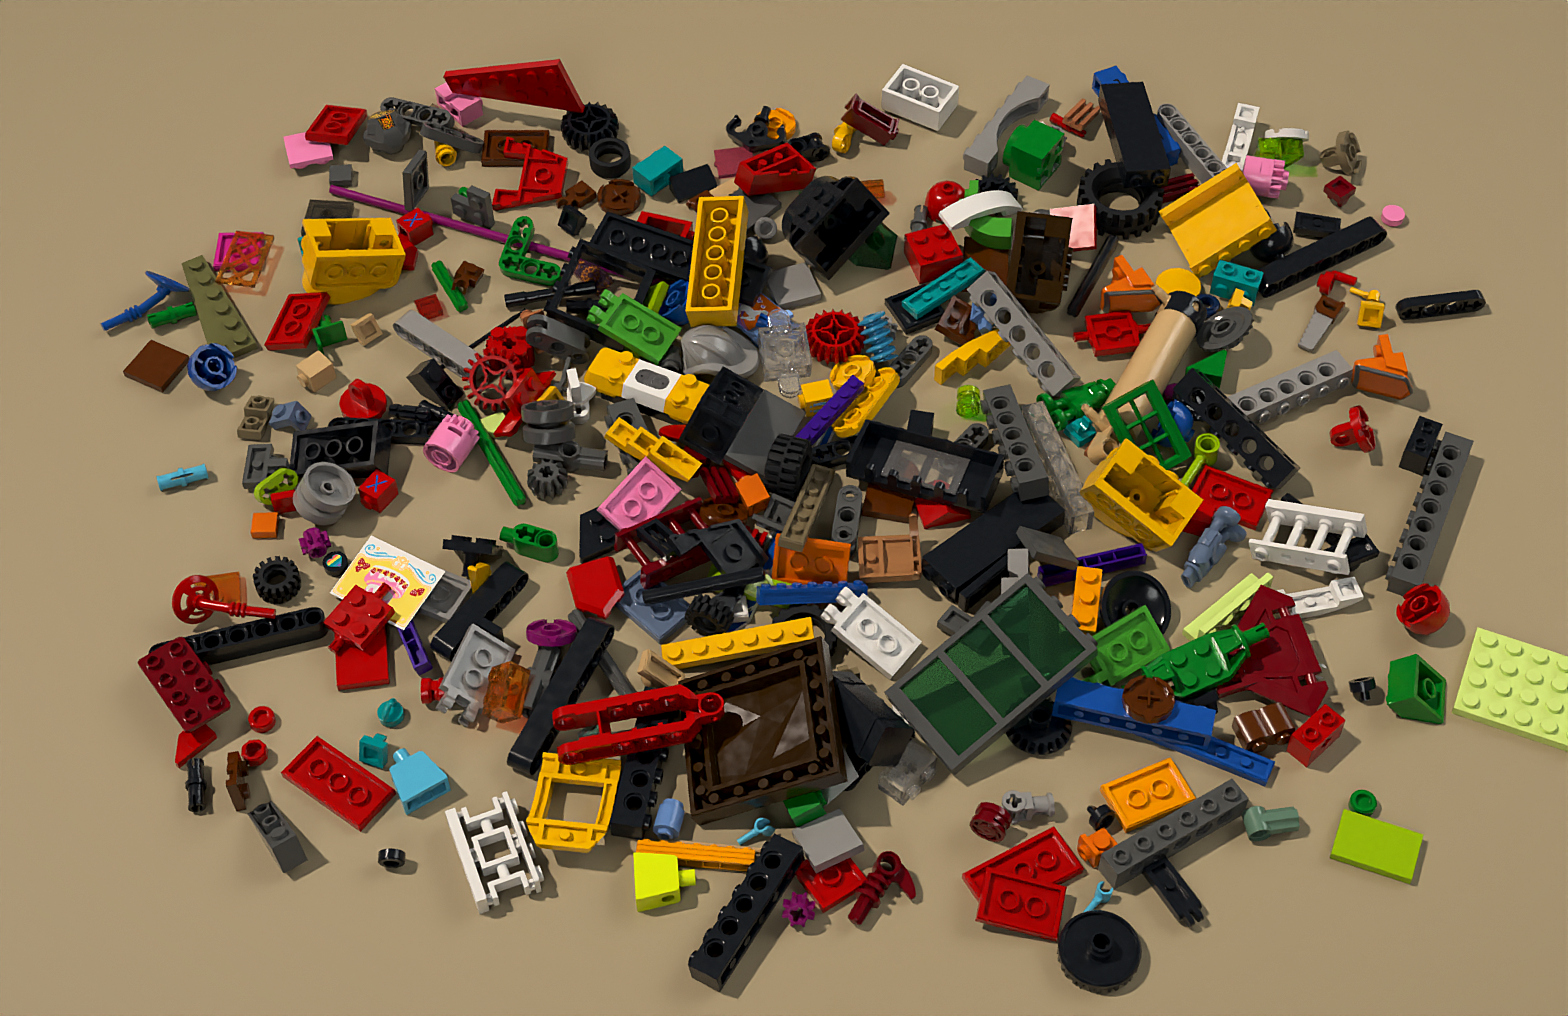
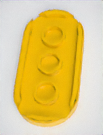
[831,367,900,438]

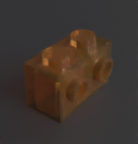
[482,661,531,724]

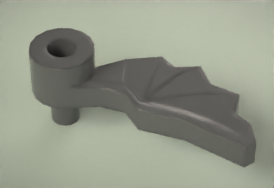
[554,357,571,394]

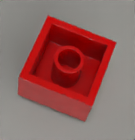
[904,224,963,284]

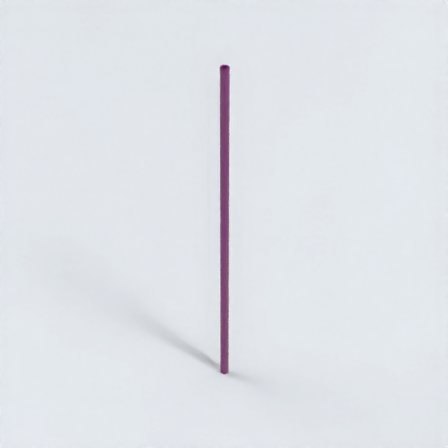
[329,185,675,287]

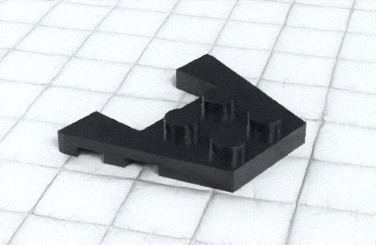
[666,519,769,611]

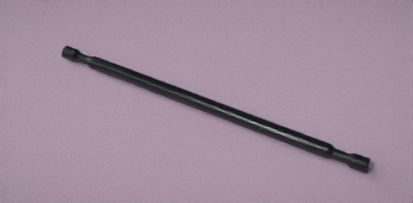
[440,308,526,369]

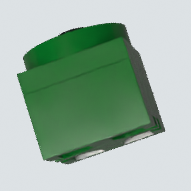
[1002,120,1065,191]

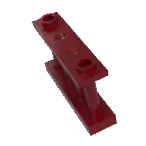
[614,497,710,590]

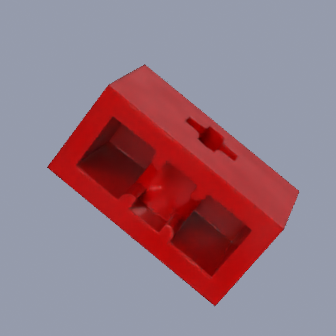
[1286,704,1346,768]

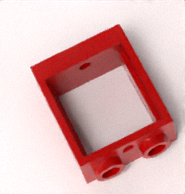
[637,211,695,241]

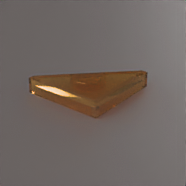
[194,571,242,604]

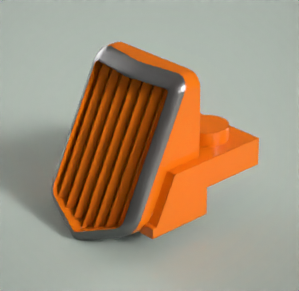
[1100,255,1162,313]
[1351,334,1413,400]

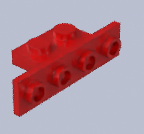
[493,367,556,437]

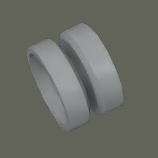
[293,462,356,526]

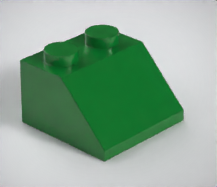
[1386,654,1446,724]

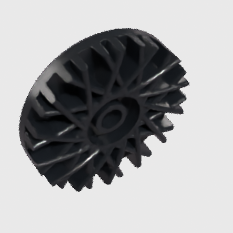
[1057,910,1142,993]

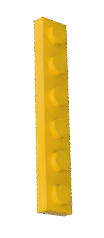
[661,617,815,669]

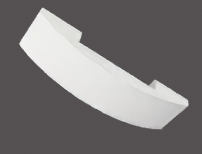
[1222,103,1260,171]
[939,190,1023,231]
[1273,577,1364,619]

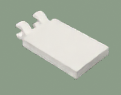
[820,587,922,680]

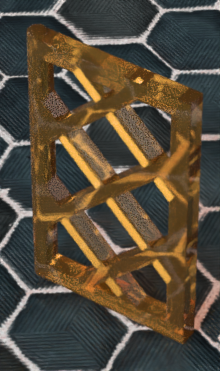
[215,231,275,288]

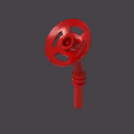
[172,575,276,624]

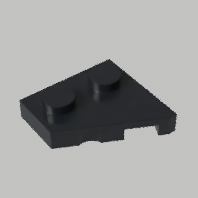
[579,507,618,564]

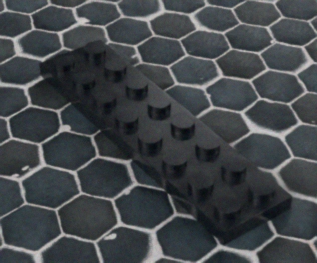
[590,211,772,308]

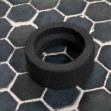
[589,138,631,179]

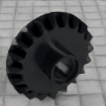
[1005,695,1072,755]

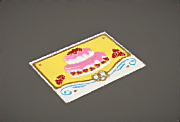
[330,536,445,630]

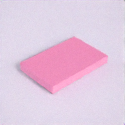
[597,456,682,531]

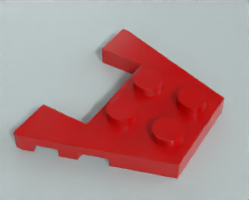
[492,137,568,210]

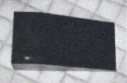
[289,420,392,478]

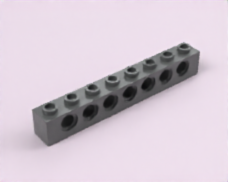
[1385,431,1474,596]

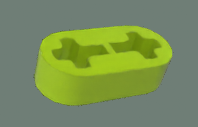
[254,468,298,505]

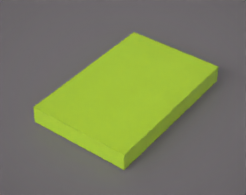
[1330,809,1424,884]

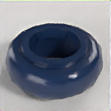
[1196,294,1220,318]

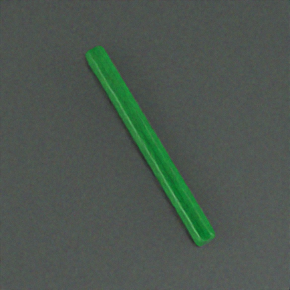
[458,400,526,507]

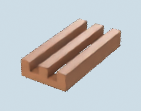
[1062,98,1101,131]

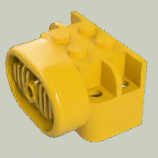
[301,218,406,305]
[1080,438,1203,552]

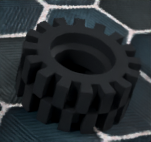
[253,556,301,604]
[684,594,734,636]

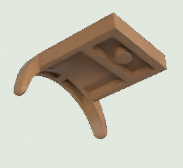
[858,513,922,583]

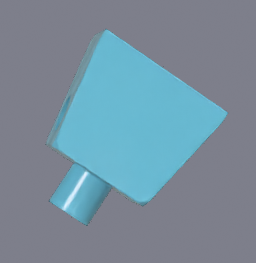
[389,748,451,815]

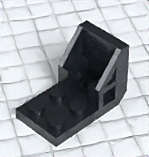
[678,366,764,465]

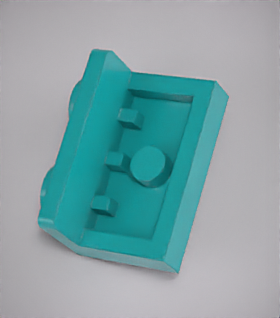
[1209,260,1264,306]

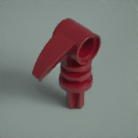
[848,851,916,926]

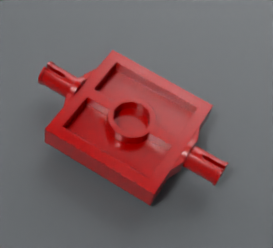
[1073,311,1151,357]
[323,582,395,654]

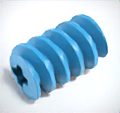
[858,311,898,363]

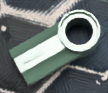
[1241,806,1300,842]

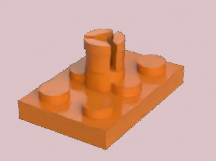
[772,533,851,585]

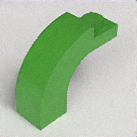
[959,180,1013,249]

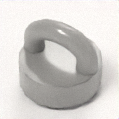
[754,217,777,240]

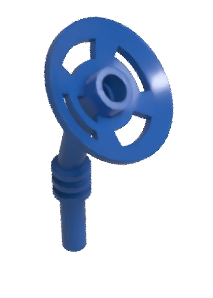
[100,271,189,331]

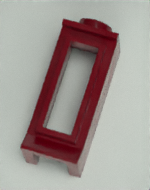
[841,93,899,145]

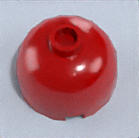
[925,180,965,224]
[1396,583,1450,635]

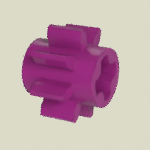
[299,527,331,558]
[782,892,815,927]

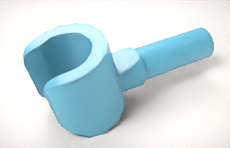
[737,818,775,845]
[1082,881,1113,913]

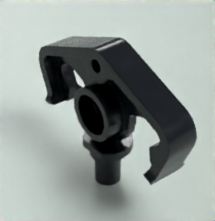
[726,106,787,152]

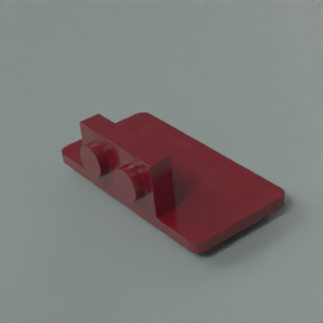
[138,637,231,733]

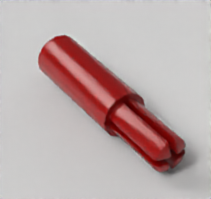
[1049,113,1087,138]

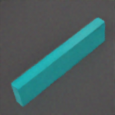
[902,257,986,319]

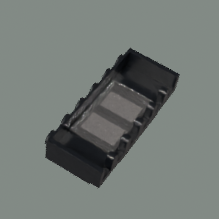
[846,419,1004,514]

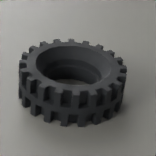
[1077,159,1164,240]

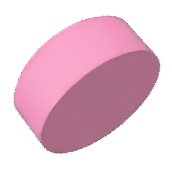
[1381,205,1405,227]

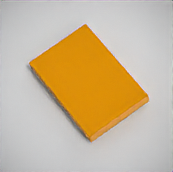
[1100,757,1196,833]

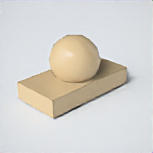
[637,649,686,688]

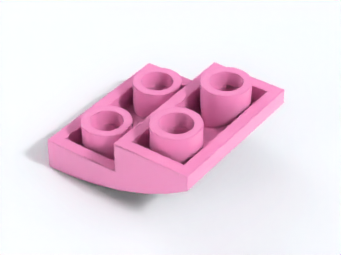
[283,132,334,169]

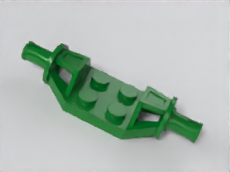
[1121,622,1270,701]

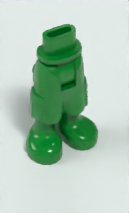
[1036,378,1116,432]

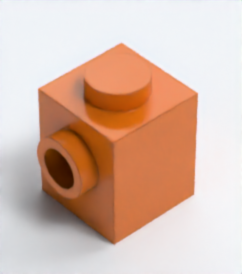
[735,473,770,517]

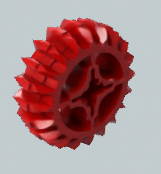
[803,309,866,365]
[462,347,525,411]

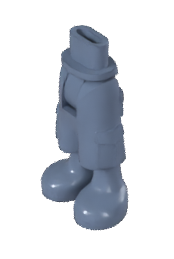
[1181,506,1247,588]

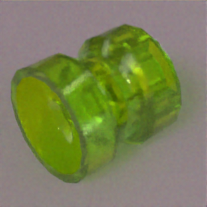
[956,385,980,418]

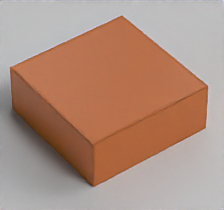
[251,512,279,538]

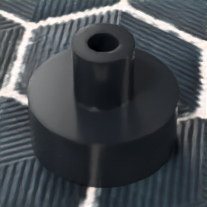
[1348,677,1376,701]

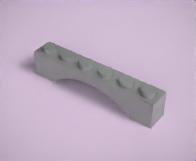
[963,76,1050,178]

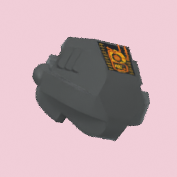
[363,110,412,154]

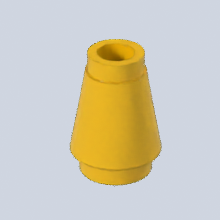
[434,141,457,166]

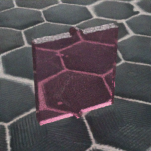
[714,147,753,179]

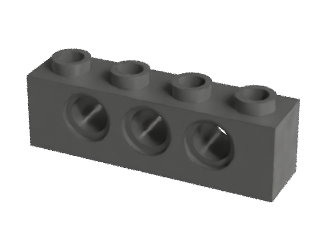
[604,398,648,475]

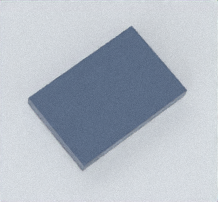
[614,569,690,644]

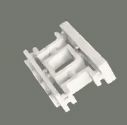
[445,791,544,914]

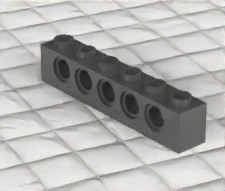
[980,384,1049,501]
[1098,779,1249,890]

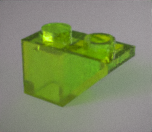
[1254,138,1304,169]

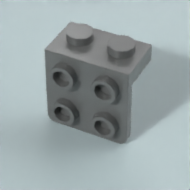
[752,493,795,533]

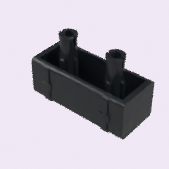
[832,671,915,767]

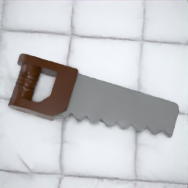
[1298,295,1346,351]

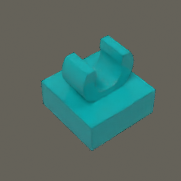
[1064,415,1097,448]
[359,733,388,769]

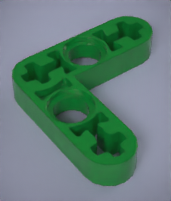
[499,216,563,286]

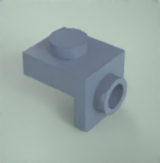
[269,401,311,431]

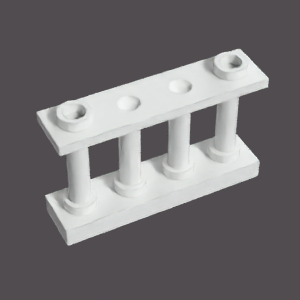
[1248,499,1367,575]

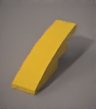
[934,329,1011,385]
[604,417,702,482]

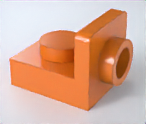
[1077,827,1117,868]

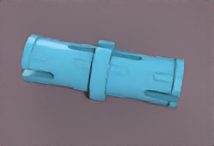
[156,464,209,491]

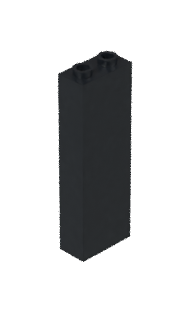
[1098,82,1171,188]
[921,492,1066,603]

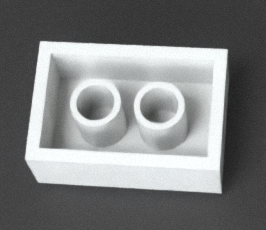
[881,64,959,131]

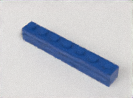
[756,580,868,605]

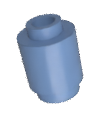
[653,799,685,841]

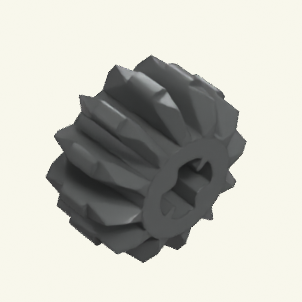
[527,459,568,500]

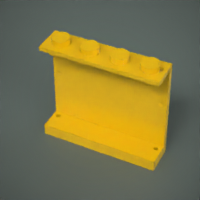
[1158,163,1277,279]

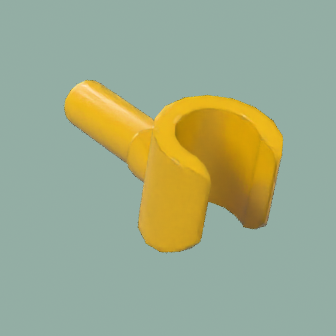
[1350,287,1380,303]

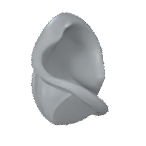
[681,325,760,378]

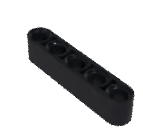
[430,561,529,662]

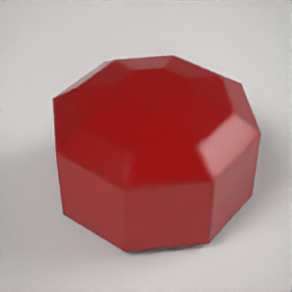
[241,739,268,766]

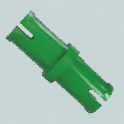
[147,302,196,329]

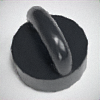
[1087,804,1115,831]

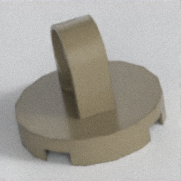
[1319,130,1362,175]

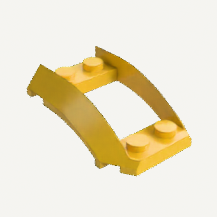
[526,752,622,853]

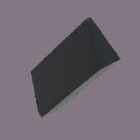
[669,164,718,203]

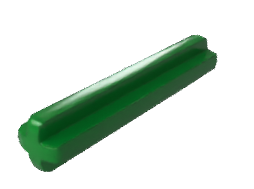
[431,260,468,312]

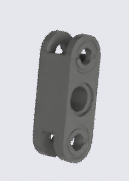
[526,314,591,364]
[832,485,862,557]

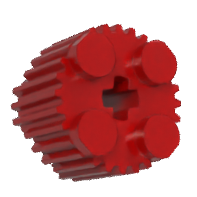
[486,326,535,380]

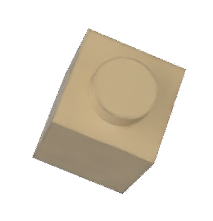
[296,350,336,393]

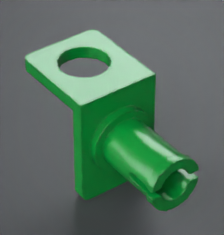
[312,314,347,356]

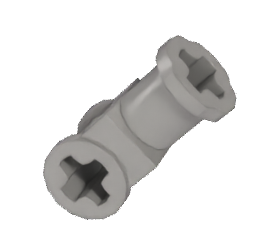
[1001,790,1055,825]

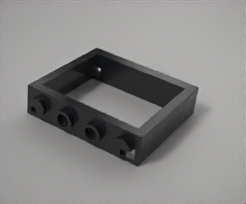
[543,238,656,352]

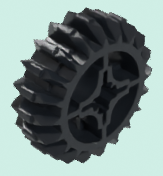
[561,101,619,152]

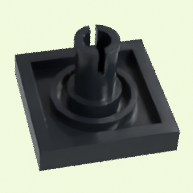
[442,535,503,577]

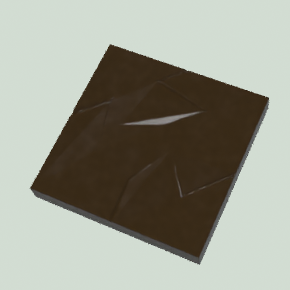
[678,636,848,826]

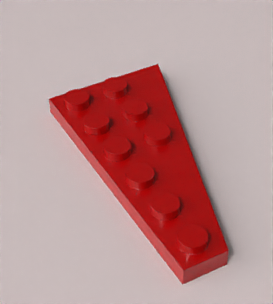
[443,59,585,113]

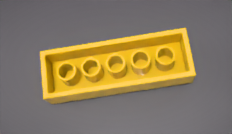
[685,196,749,327]

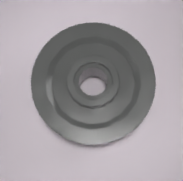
[1196,306,1254,353]

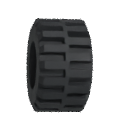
[764,433,813,499]

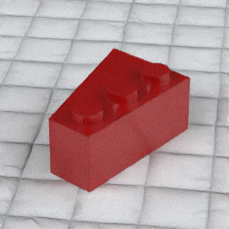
[734,142,816,196]

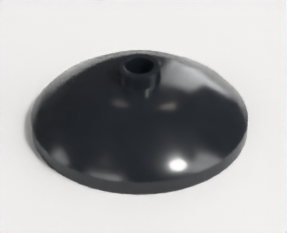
[1099,571,1171,635]

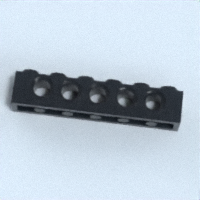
[1173,368,1301,489]
[610,686,680,840]
[688,833,805,992]

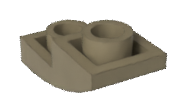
[237,395,274,440]

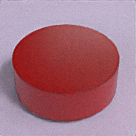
[248,706,276,733]

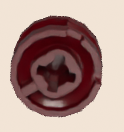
[969,802,1012,842]

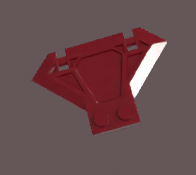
[1215,585,1329,717]

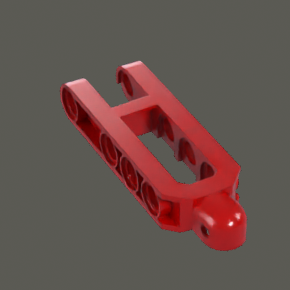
[552,684,725,765]

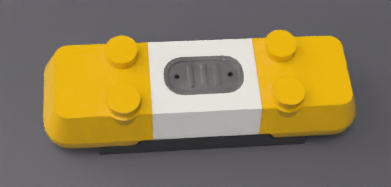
[584,348,709,425]

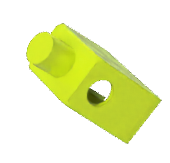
[633,852,696,912]

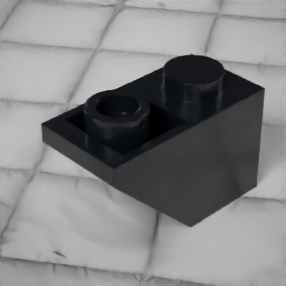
[406,358,463,409]

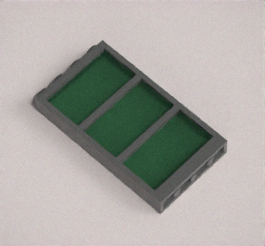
[884,573,1098,776]

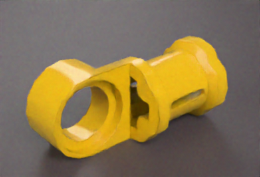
[832,122,857,153]

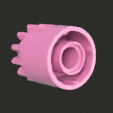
[1243,155,1289,199]
[423,414,480,473]

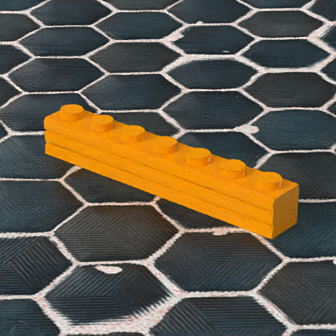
[636,839,756,872]

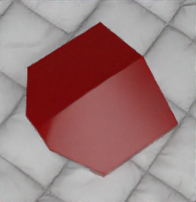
[914,481,971,529]

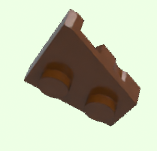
[934,295,976,346]
[226,751,250,811]

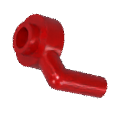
[1317,270,1358,295]

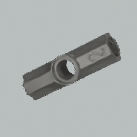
[533,440,608,472]
[517,646,561,718]

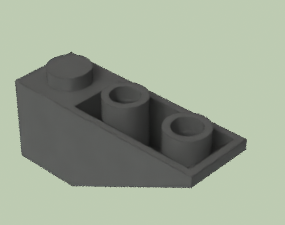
[248,801,308,873]

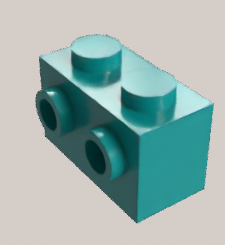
[632,146,683,196]

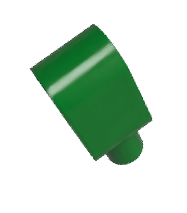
[499,523,559,563]

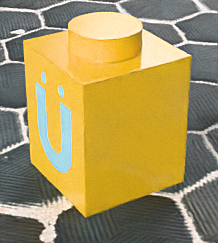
[797,379,833,417]

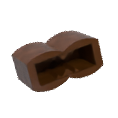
[1232,702,1295,753]

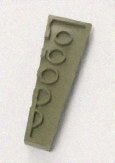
[181,255,258,359]

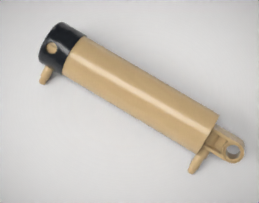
[1081,284,1207,465]

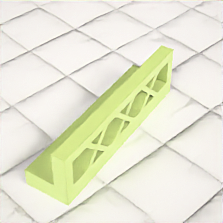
[1182,572,1273,641]

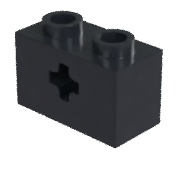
[1399,416,1443,476]

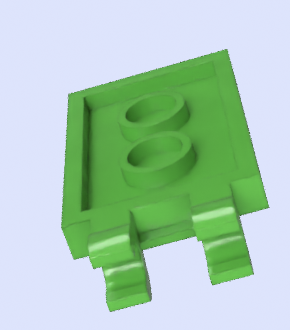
[587,289,682,366]
[1069,605,1171,686]

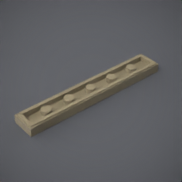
[778,464,836,552]

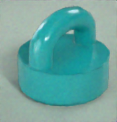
[377,698,404,727]

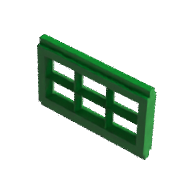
[1101,379,1192,470]

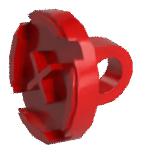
[339,379,387,419]
[1329,405,1376,453]

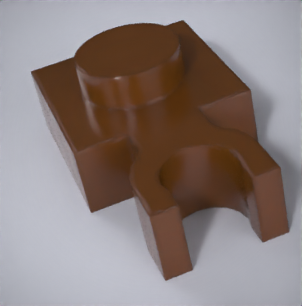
[556,180,597,209]
[452,261,485,295]

